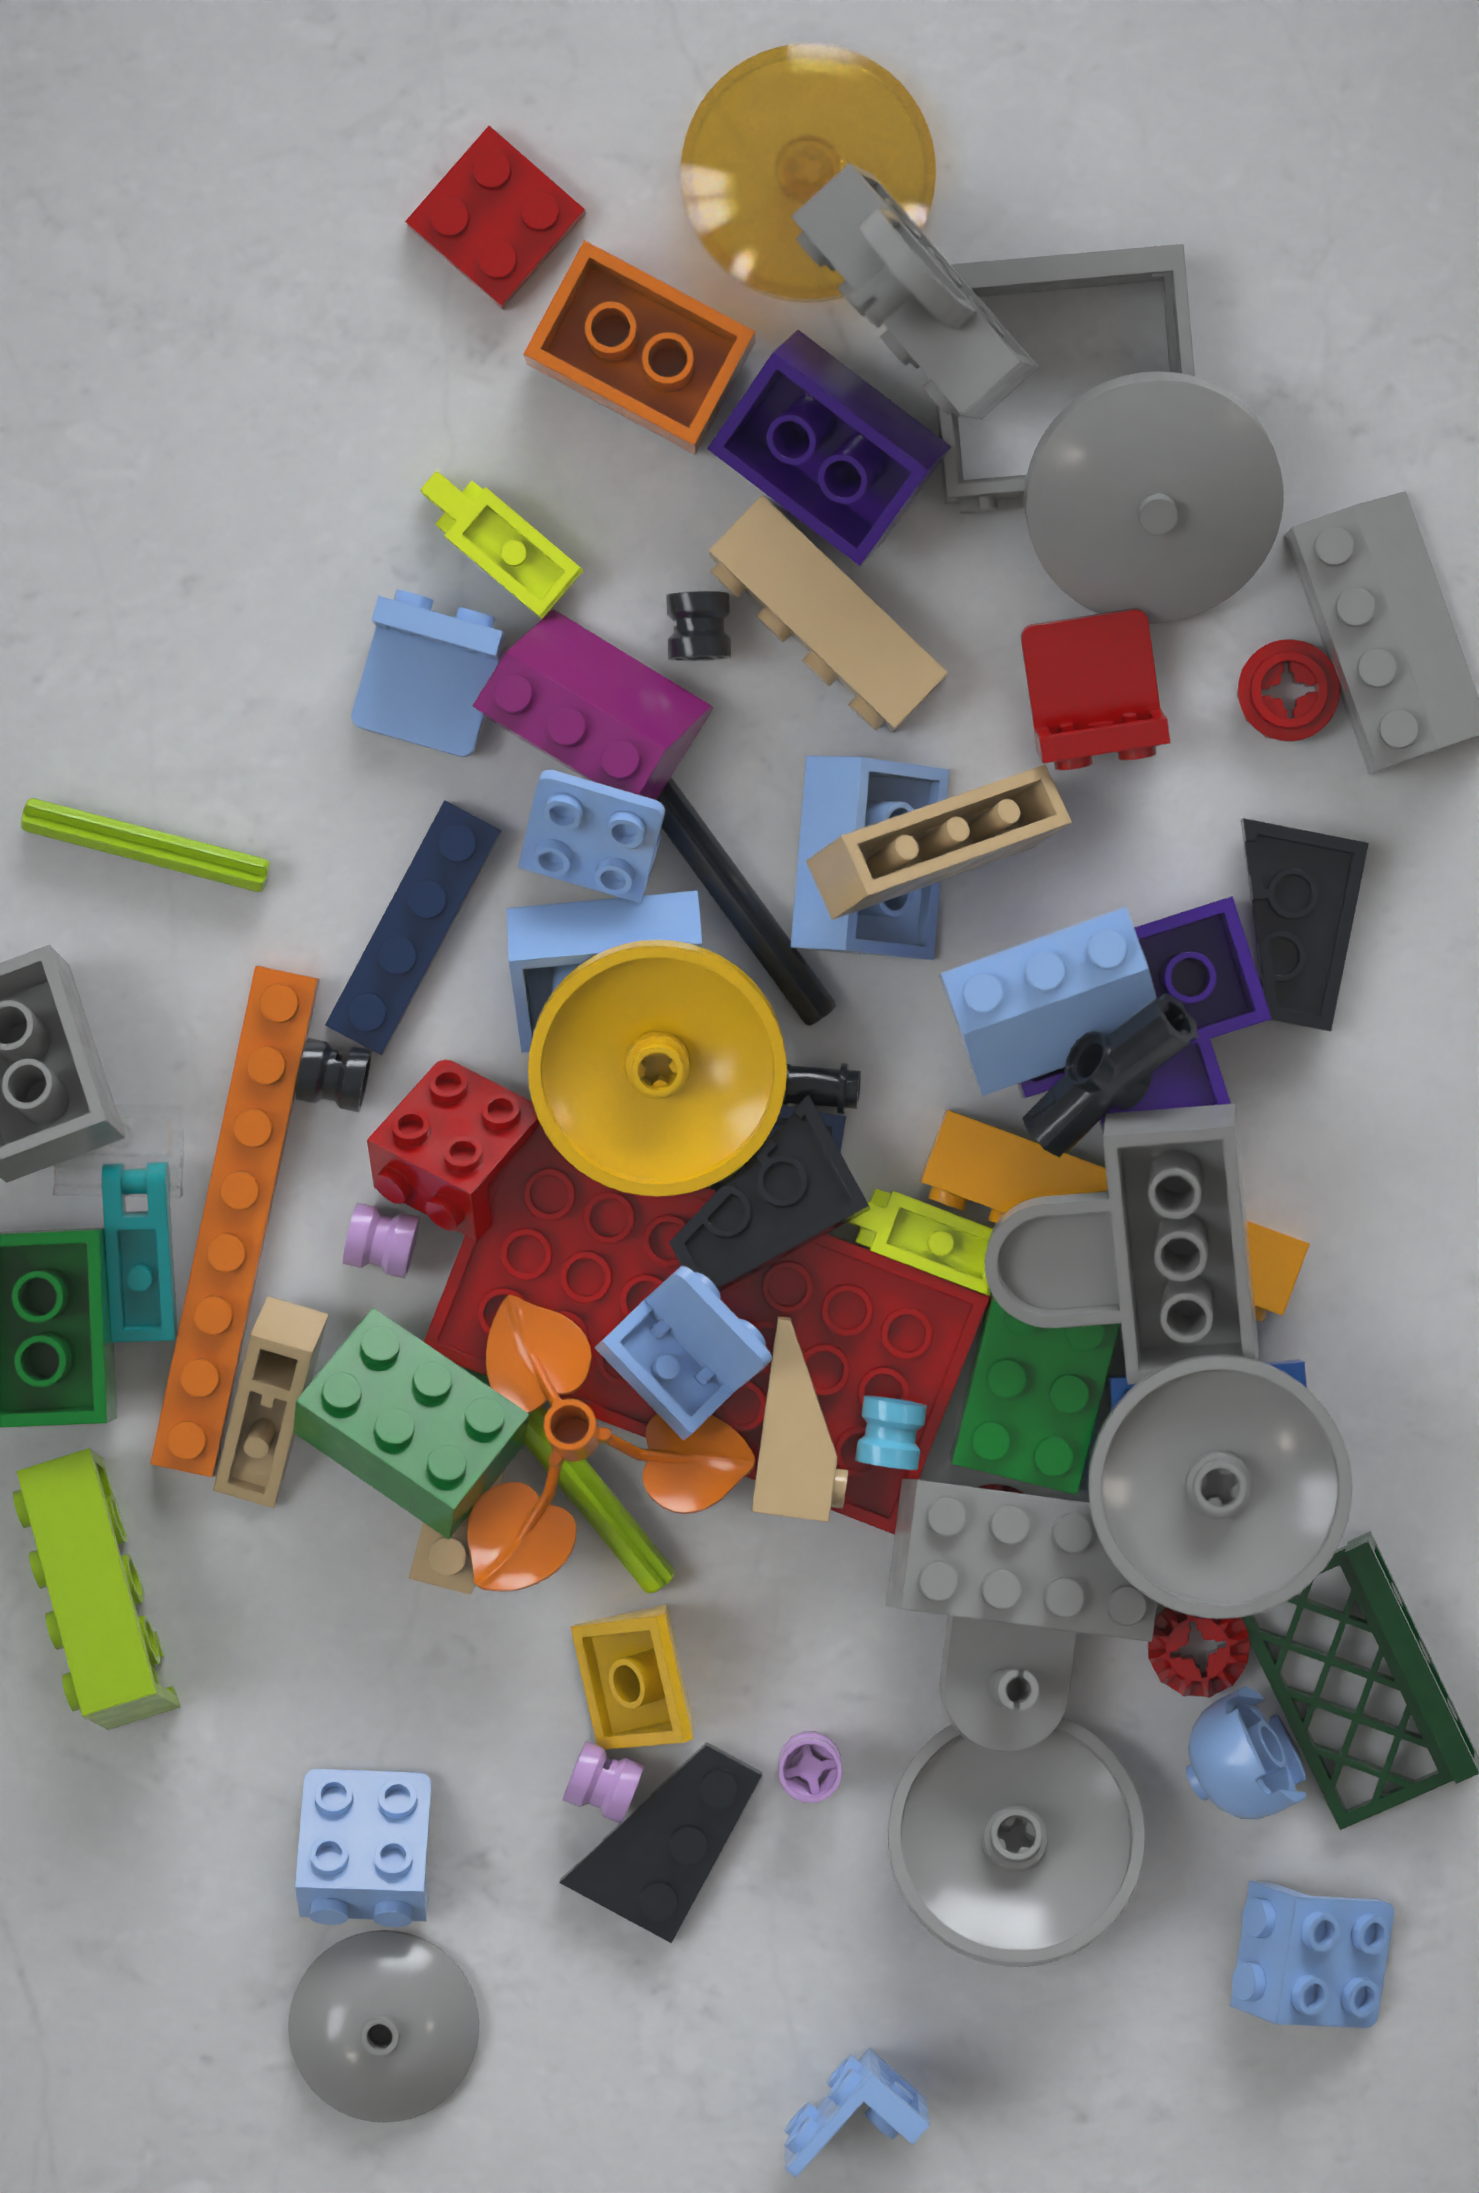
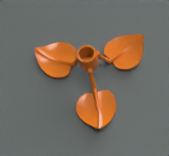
[467,1295,756,1592]

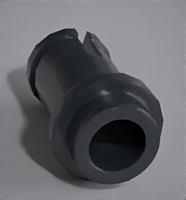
[783,1063,861,1114]

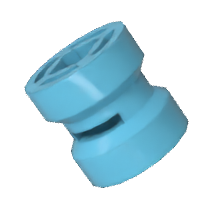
[855,1396,927,1470]

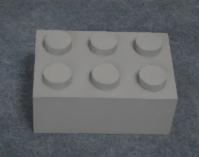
[0,944,126,1183]

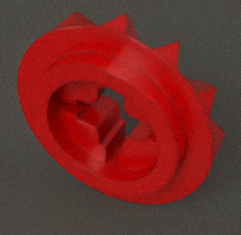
[1237,639,1340,742]
[1148,1607,1250,1698]

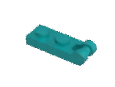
[101,1162,178,1343]

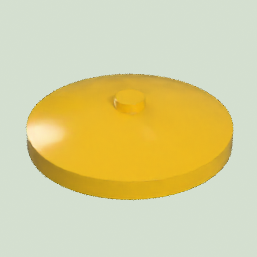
[528,940,787,1196]

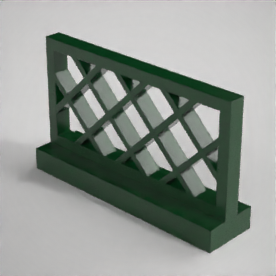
[1241,1531,1479,1830]

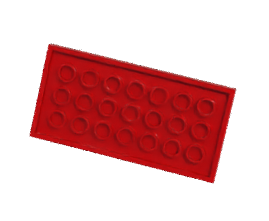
[424,1124,990,1535]

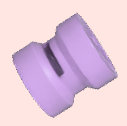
[342,1203,420,1279]
[779,1731,842,1803]
[562,1741,645,1824]

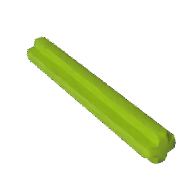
[21,798,270,892]
[524,1406,675,1594]

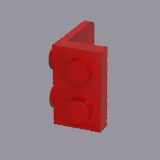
[1021,608,1171,770]
[367,1060,540,1241]

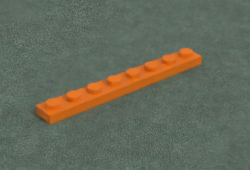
[150,965,320,1477]

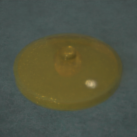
[681,43,936,303]

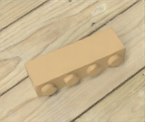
[709,495,948,732]
[806,764,1072,920]

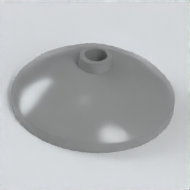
[288,1930,479,2123]

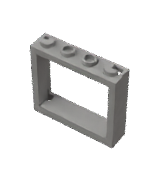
[936,244,1195,514]

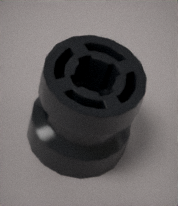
[666,591,731,661]
[296,1038,372,1112]

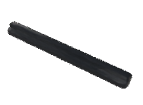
[657,777,836,1026]

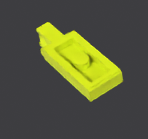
[420,470,584,619]
[847,1188,993,1296]

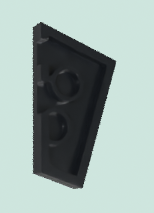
[1241,818,1369,1032]
[669,1094,871,1292]
[559,1742,762,1943]

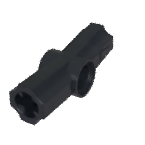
[1022,993,1198,1158]

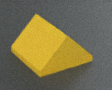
[570,1604,695,1750]

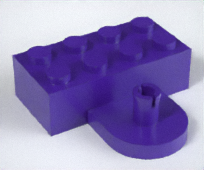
[1017,896,1272,1132]

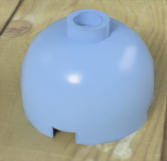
[1186,1686,1306,1819]

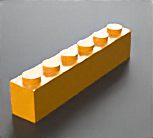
[919,1109,1310,1322]

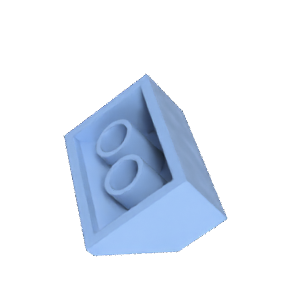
[791,756,950,960]
[506,890,704,1053]
[938,907,1157,1096]

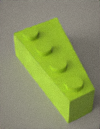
[13,1448,180,1730]

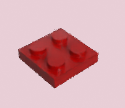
[405,126,586,309]

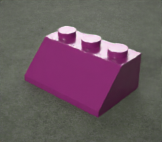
[472,609,714,800]

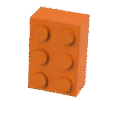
[523,240,755,455]

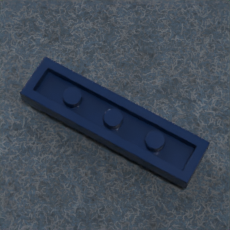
[325,800,502,1055]

